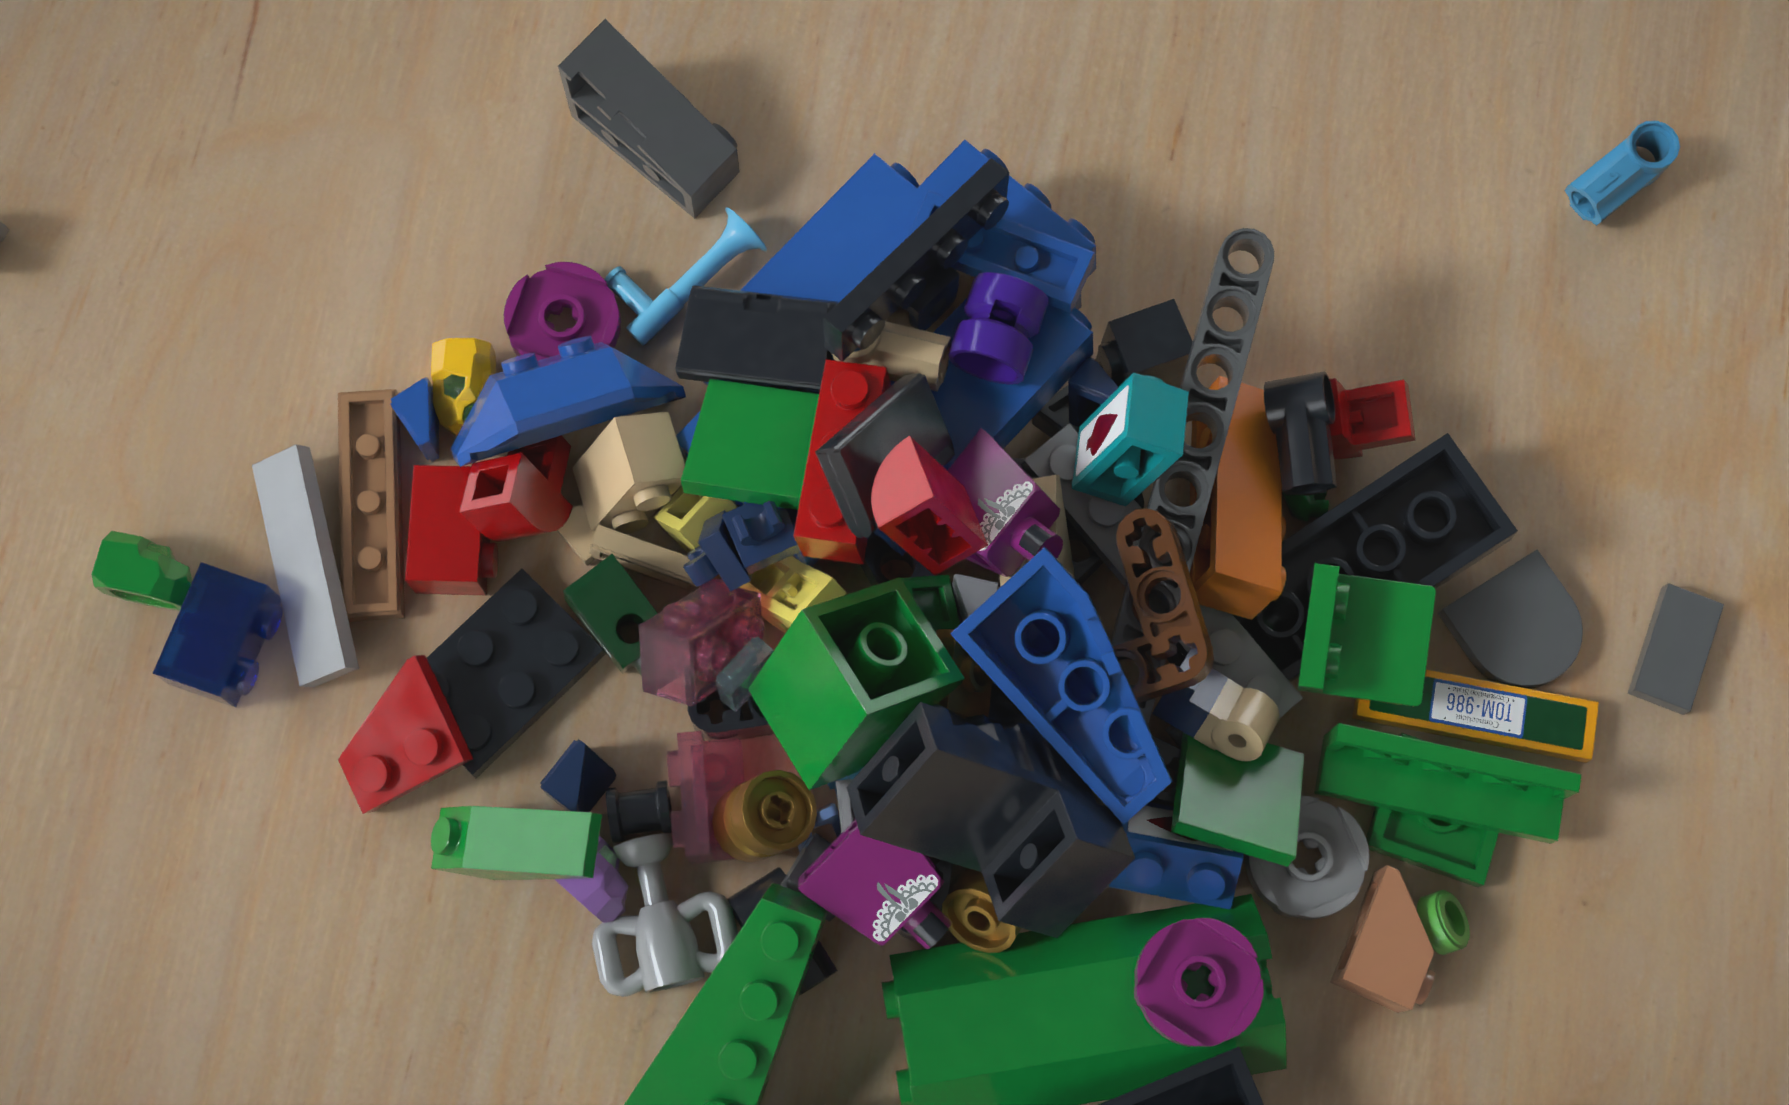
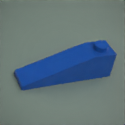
[950,547,1172,825]

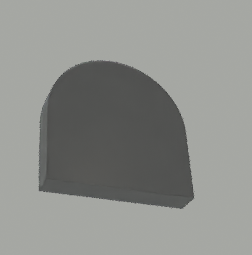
[1437,549,1583,689]

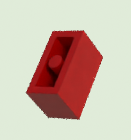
[405,465,498,596]

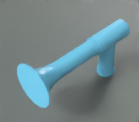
[604,207,767,346]

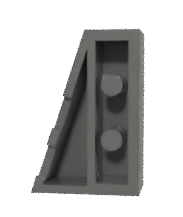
[558,19,740,219]

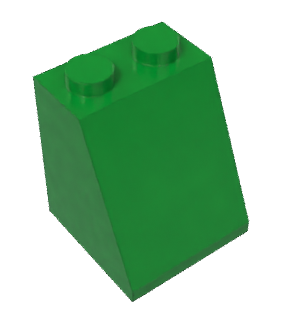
[748,577,965,791]

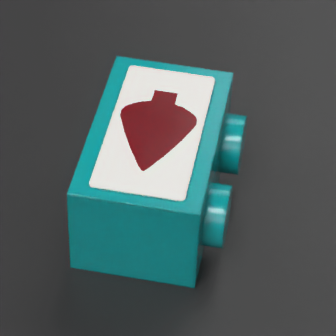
[1072,372,1189,507]

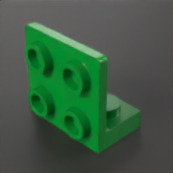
[1298,563,1436,707]

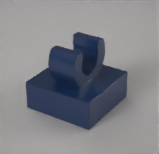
[722,501,801,574]
[683,510,753,592]

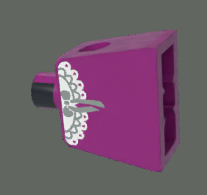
[948,428,1063,577]
[798,819,952,949]

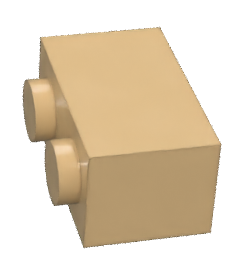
[572,412,685,534]

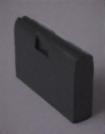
[675,285,838,394]
[815,373,955,538]

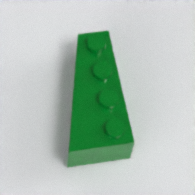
[624,883,829,1105]

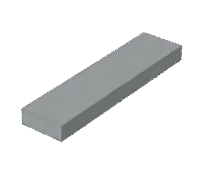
[252,444,359,688]

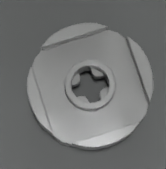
[1245,796,1370,920]

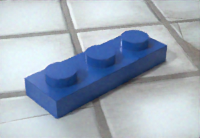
[906,190,1095,313]

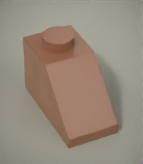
[1330,865,1435,1013]

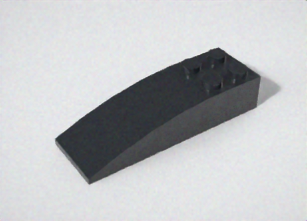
[1167,433,1518,682]

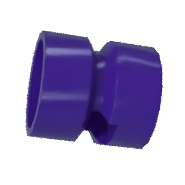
[948,272,1049,385]

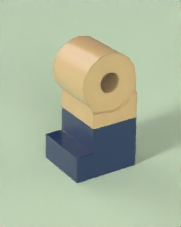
[1152,648,1280,761]

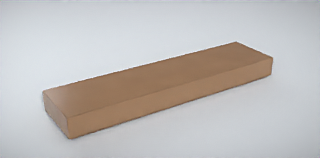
[338,389,405,622]

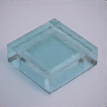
[716,636,774,712]

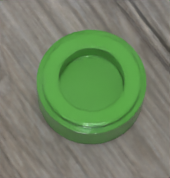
[1417,890,1470,955]

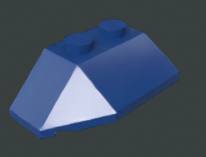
[450,336,686,467]

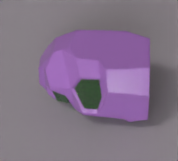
[555,836,629,923]

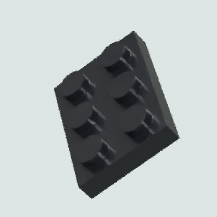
[427,568,606,778]

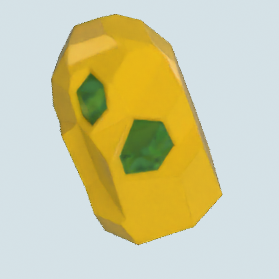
[431,338,497,437]

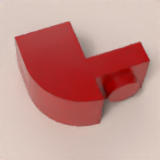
[1330,378,1416,460]
[459,435,573,542]

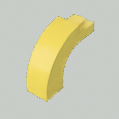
[653,487,846,633]

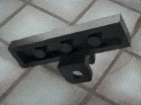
[823,158,1010,362]

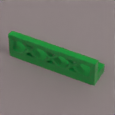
[1314,723,1582,844]

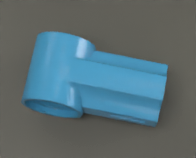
[1565,120,1680,226]

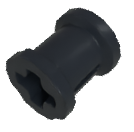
[606,780,674,843]

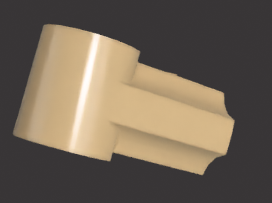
[832,322,952,392]

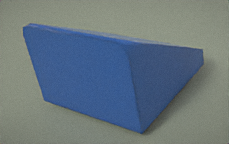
[390,377,439,462]

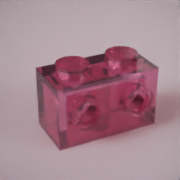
[639,579,765,706]

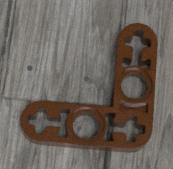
[1113,508,1214,704]

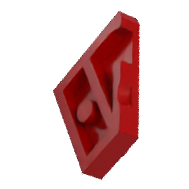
[338,655,473,814]

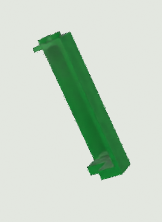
[881,894,1287,1105]

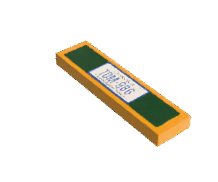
[1352,669,1599,763]

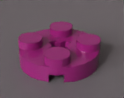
[504,262,621,361]
[1134,918,1264,1047]

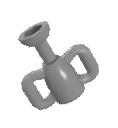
[592,833,738,997]

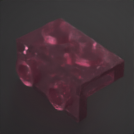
[667,731,745,864]

